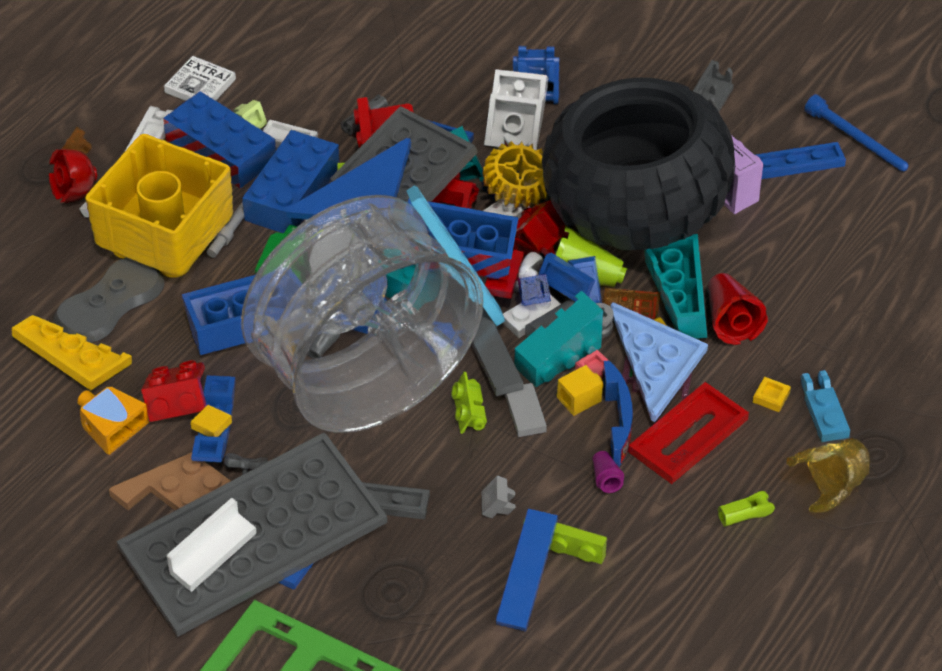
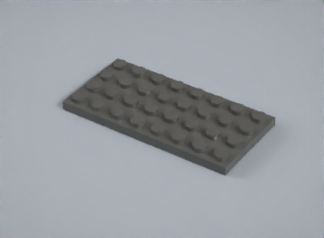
[117,432,387,637]

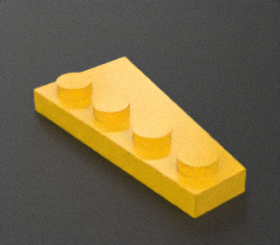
[12,315,132,391]

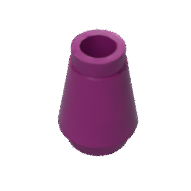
[592,451,624,493]

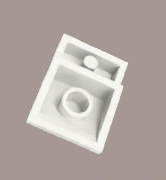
[484,69,548,150]

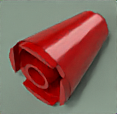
[707,273,768,345]

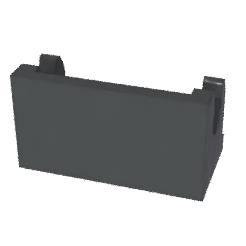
[693,60,734,112]

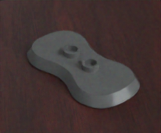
[53,258,164,343]

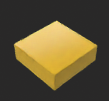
[753,377,791,412]
[191,405,232,437]

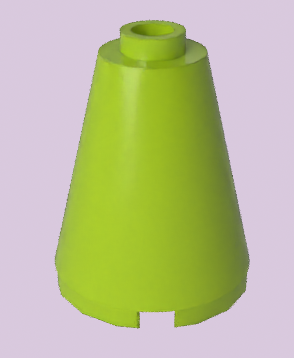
[555,226,627,287]

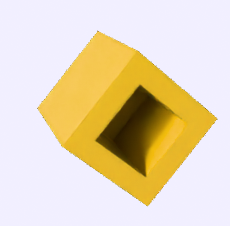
[557,365,603,416]

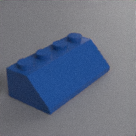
[182,266,308,355]

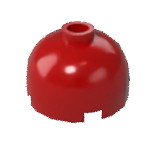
[49,149,97,203]

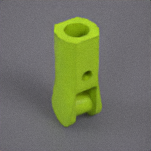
[718,491,775,527]

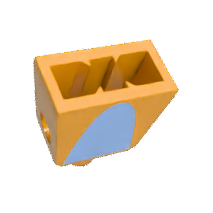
[77,387,149,455]

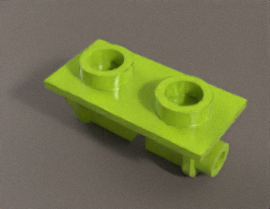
[451,372,487,434]

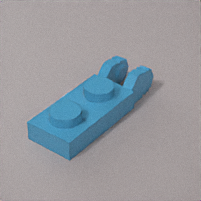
[801,370,850,442]

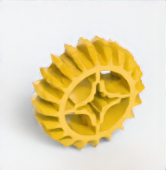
[482,141,548,209]

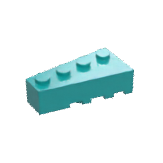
[644,234,708,339]

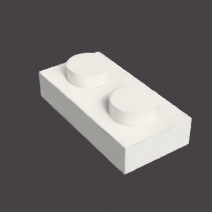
[503,289,560,338]

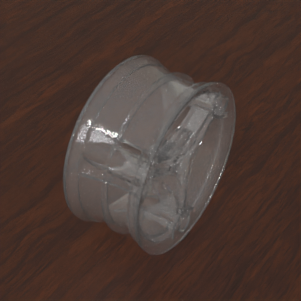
[241,195,483,433]

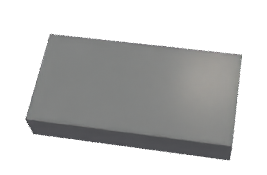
[505,383,547,437]

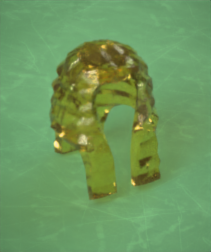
[786,438,870,513]

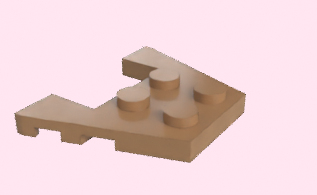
[109,452,230,510]

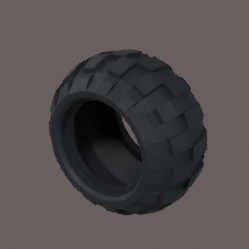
[542,77,735,250]

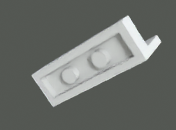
[167,498,256,592]

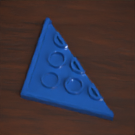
[286,138,411,227]

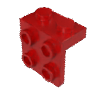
[354,97,414,148]
[141,360,207,422]

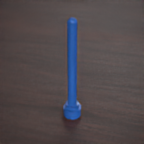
[804,94,908,171]

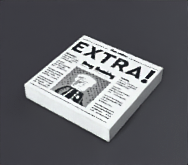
[164,56,236,101]

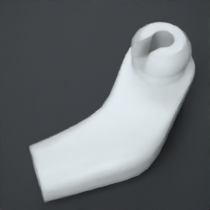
[518,252,543,284]

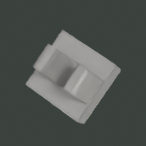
[482,476,516,518]

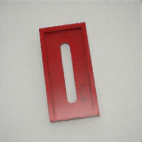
[628,382,749,484]

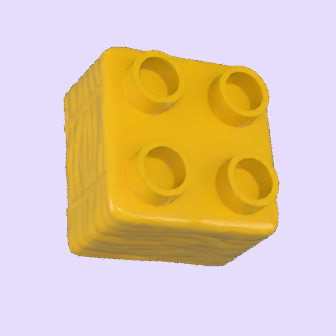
[86,134,233,278]

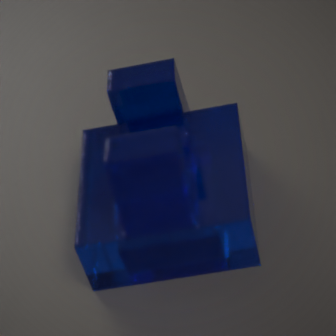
[517,274,551,306]

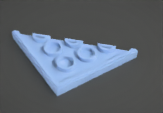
[611,302,708,422]

